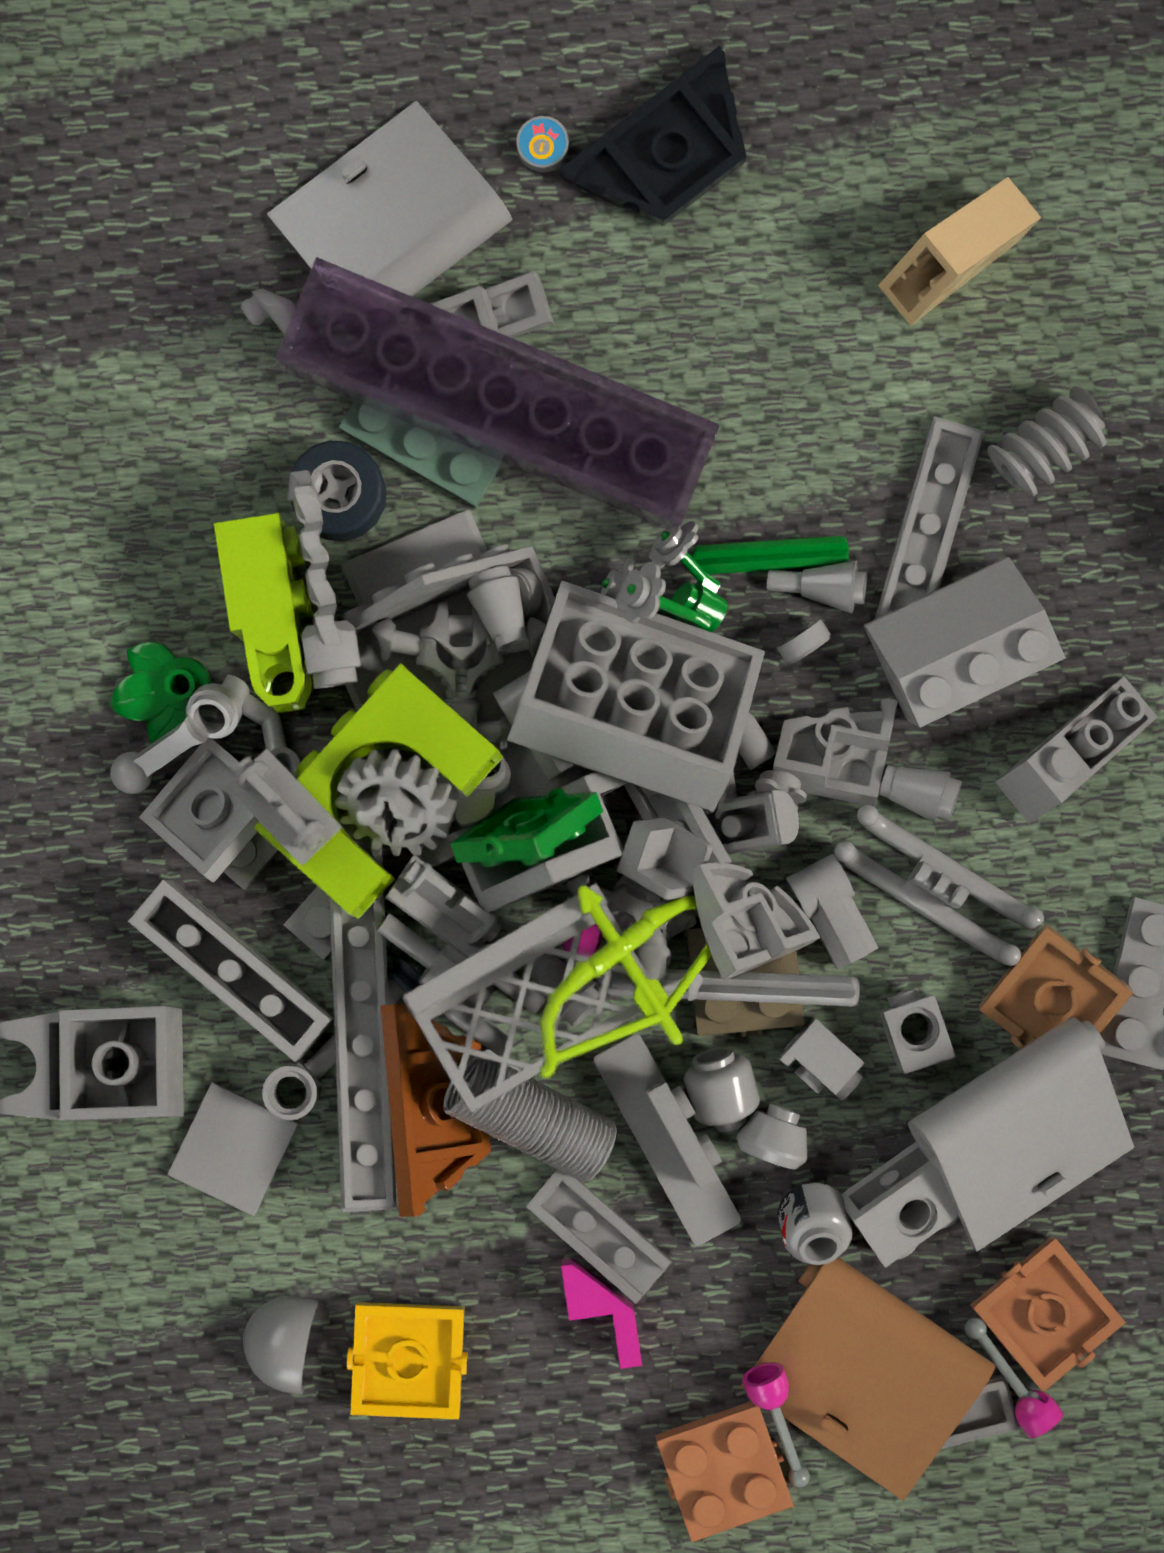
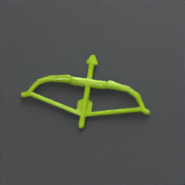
[539,886,712,1078]

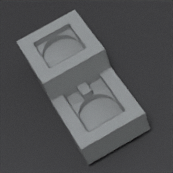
[432,271,554,355]

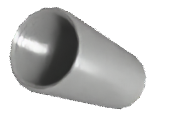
[444,1055,617,1183]

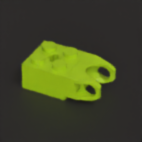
[214,513,314,714]

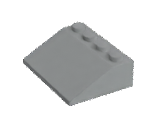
[507,581,765,812]

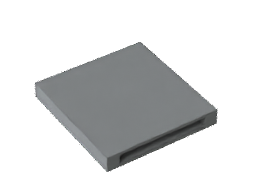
[167,1082,299,1216]

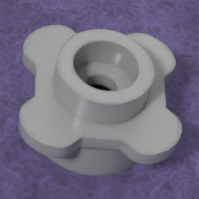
[747,770,807,811]

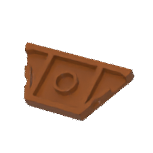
[380,1004,491,1217]

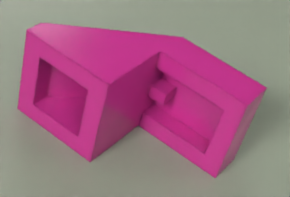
[561,1258,642,1369]

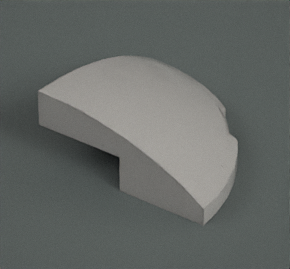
[692,862,821,980]

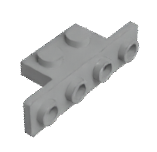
[593,1034,741,1246]

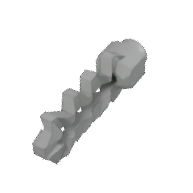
[287,470,361,689]

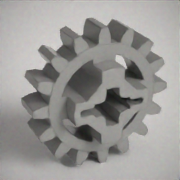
[335,750,456,856]

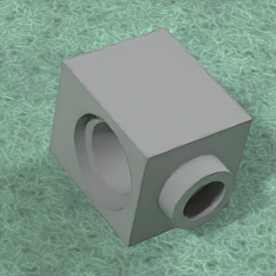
[878,987,956,1074]

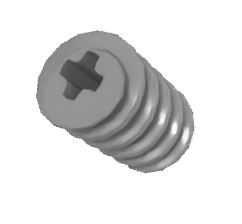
[987,385,1107,497]

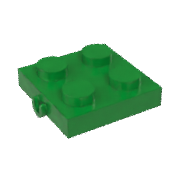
[450,788,603,867]

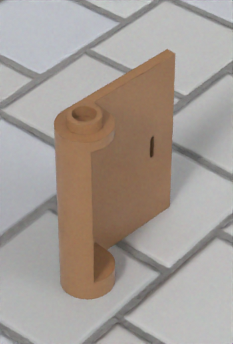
[741,1257,996,1501]

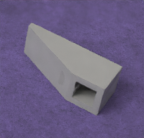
[995,676,1158,823]

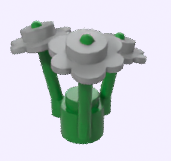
[601,521,727,632]

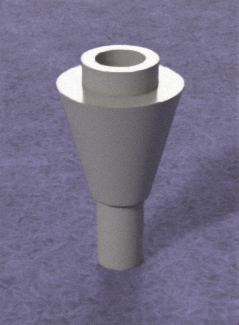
[767,561,867,614]

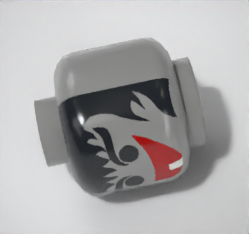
[777,1183,853,1265]

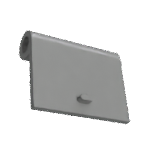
[267,100,512,335]
[908,1017,1135,1251]

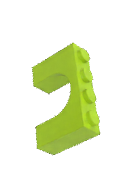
[253,664,503,919]

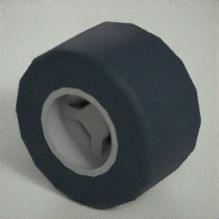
[288,440,387,541]

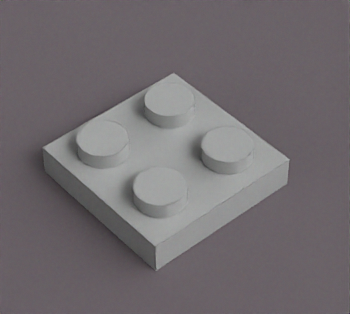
[139,738,259,883]

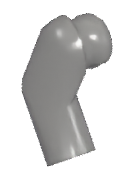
[241,288,316,350]

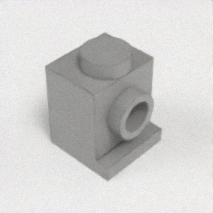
[777,1017,865,1101]

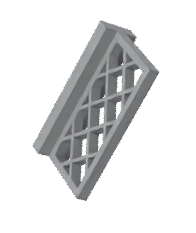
[403,883,650,1114]

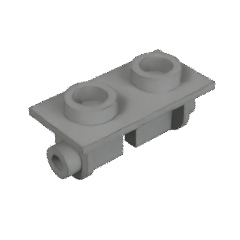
[227,748,342,866]
[385,855,502,958]

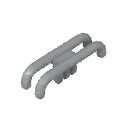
[834,805,1044,966]

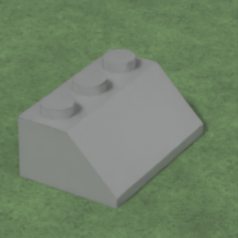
[864,557,1066,728]

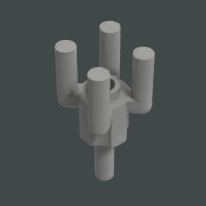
[376,914,547,1056]

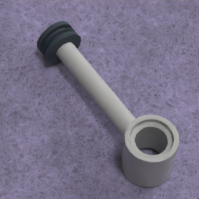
[262,955,422,1120]

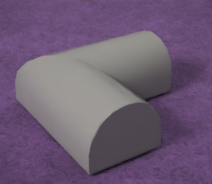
[702,773,799,855]

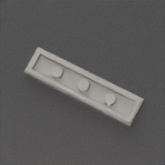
[874,416,985,619]

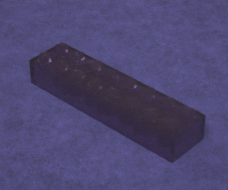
[275,257,720,529]

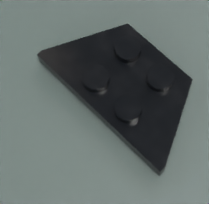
[560,46,746,226]

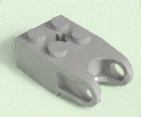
[0,1006,184,1121]

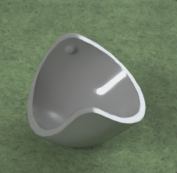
[243,1296,318,1395]

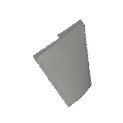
[773,698,898,807]

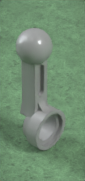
[110,683,242,794]

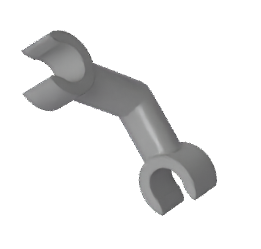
[218,674,300,777]

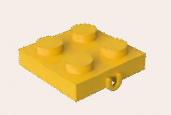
[347,1302,468,1419]

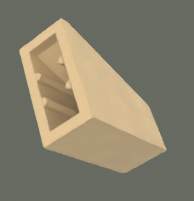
[878,177,1041,326]

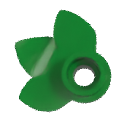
[110,642,211,744]

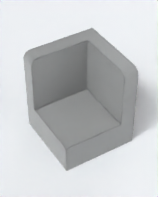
[617,817,713,900]

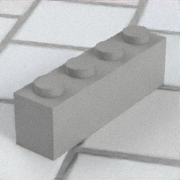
[128,880,334,1062]

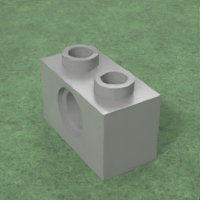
[841,1142,959,1268]

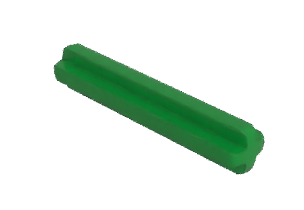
[692,536,849,575]

